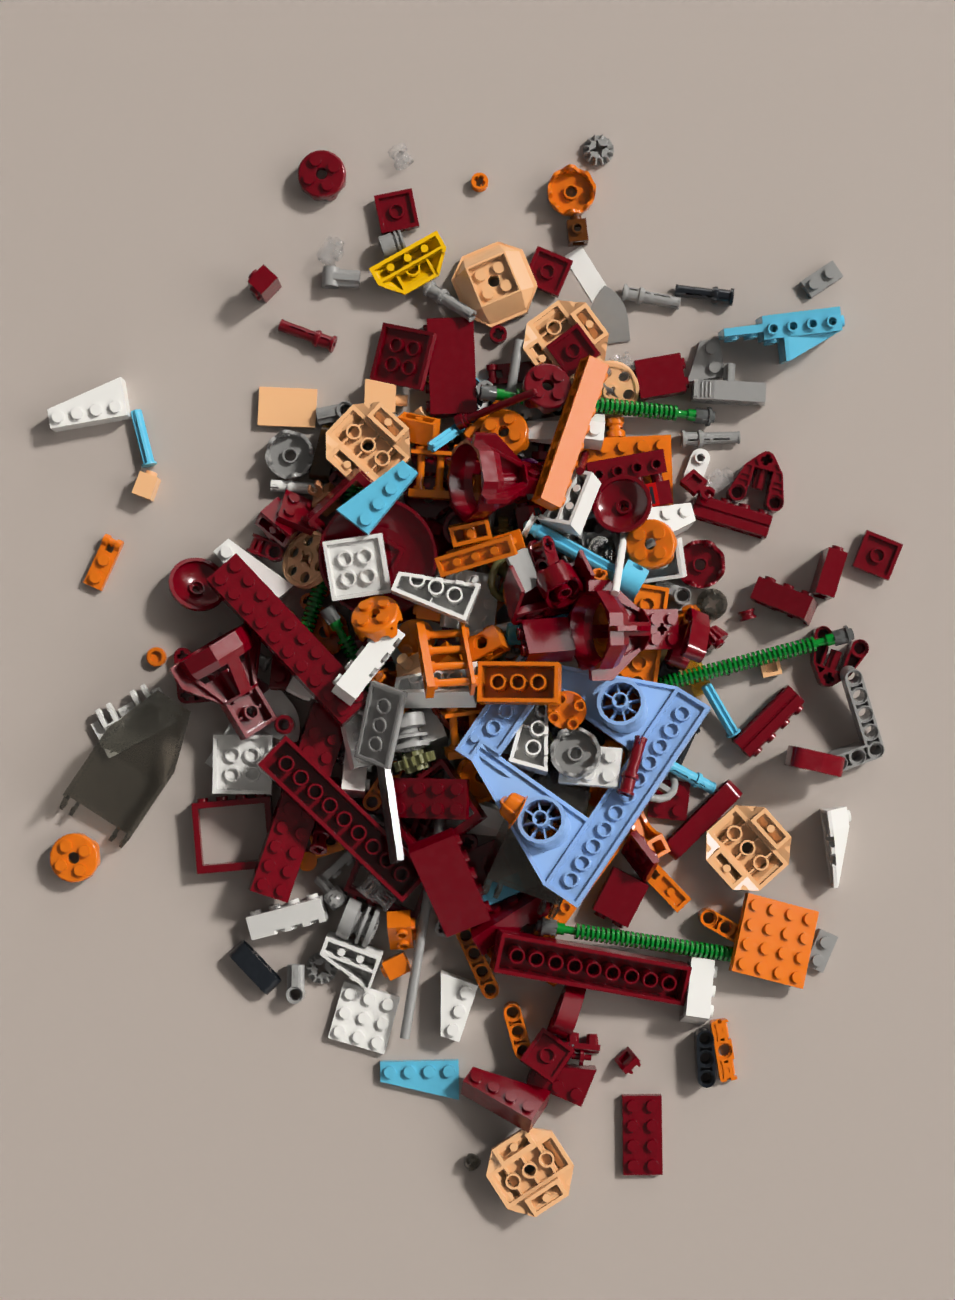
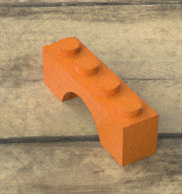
[630,811,671,858]

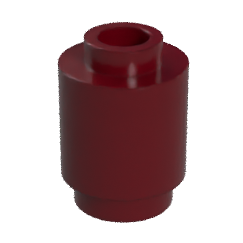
[274,715,296,735]

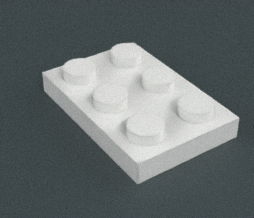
[558,746,623,789]

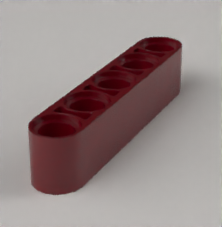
[666,779,743,860]

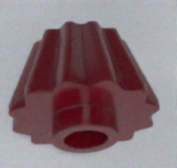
[707,625,728,651]

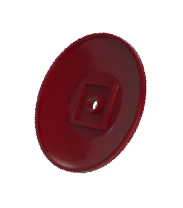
[318,501,438,617]

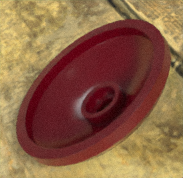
[593,475,652,533]
[168,558,223,612]

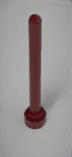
[454,388,538,430]

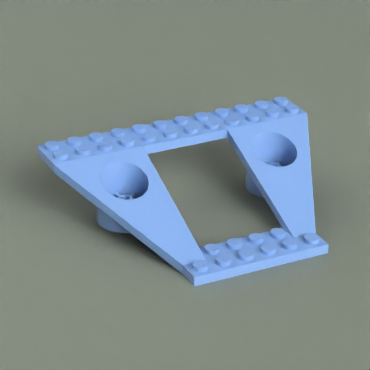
[455,654,711,908]

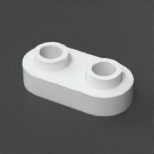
[683,448,710,478]

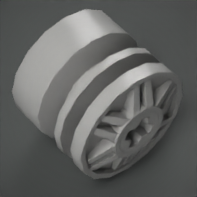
[395,711,430,753]
[335,897,381,948]

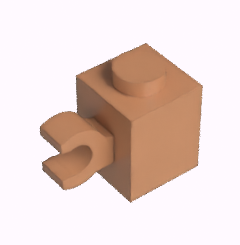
[307,480,344,517]

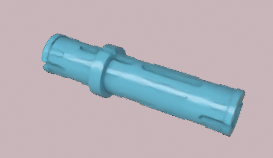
[669,762,717,794]

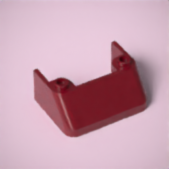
[503,550,595,625]

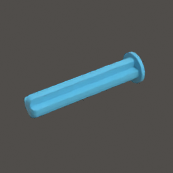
[131,409,157,468]
[427,424,465,452]
[702,683,741,738]

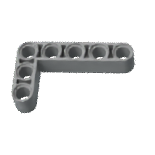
[827,666,885,771]

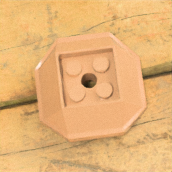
[451,241,538,329]
[523,300,609,384]
[326,402,410,487]
[705,805,792,891]
[486,1127,574,1217]

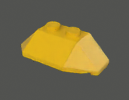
[369,230,446,295]

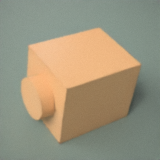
[132,470,161,501]

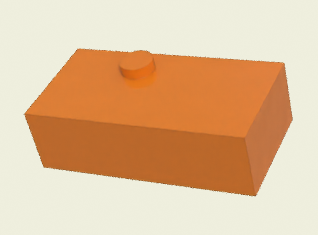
[477,661,562,705]

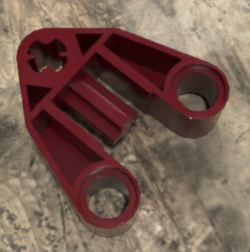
[726,451,784,513]
[664,608,710,671]
[810,626,869,687]
[784,745,846,777]
[547,985,586,1039]

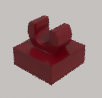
[614,1047,641,1074]

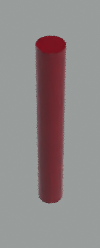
[576,450,589,475]

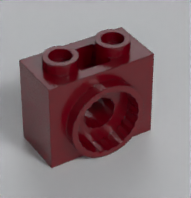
[254,497,301,548]

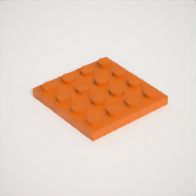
[729,893,819,989]

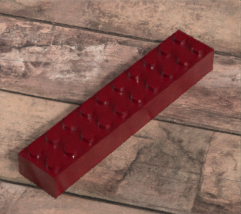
[206,553,368,727]
[248,702,343,903]
[256,735,421,902]
[489,928,692,1006]

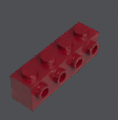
[585,449,667,486]

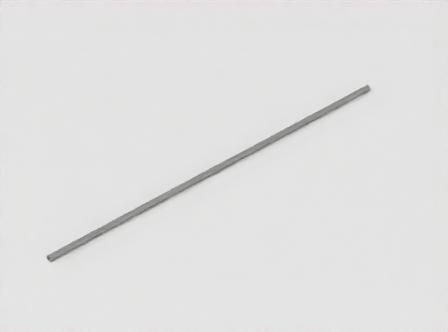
[400,339,524,1039]

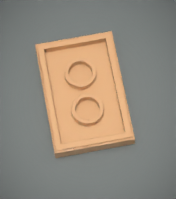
[257,387,318,429]

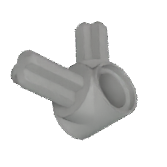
[314,873,349,911]

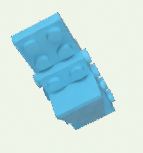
[718,306,845,364]

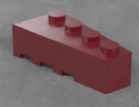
[470,885,551,956]
[461,1067,551,1133]

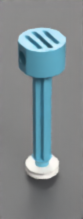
[522,513,649,602]

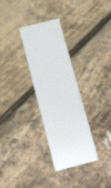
[564,246,607,303]

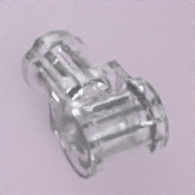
[356,873,397,912]

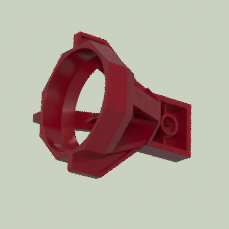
[446,432,545,522]
[568,580,679,681]
[169,623,277,740]

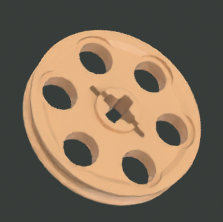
[598,361,639,419]
[282,531,323,589]

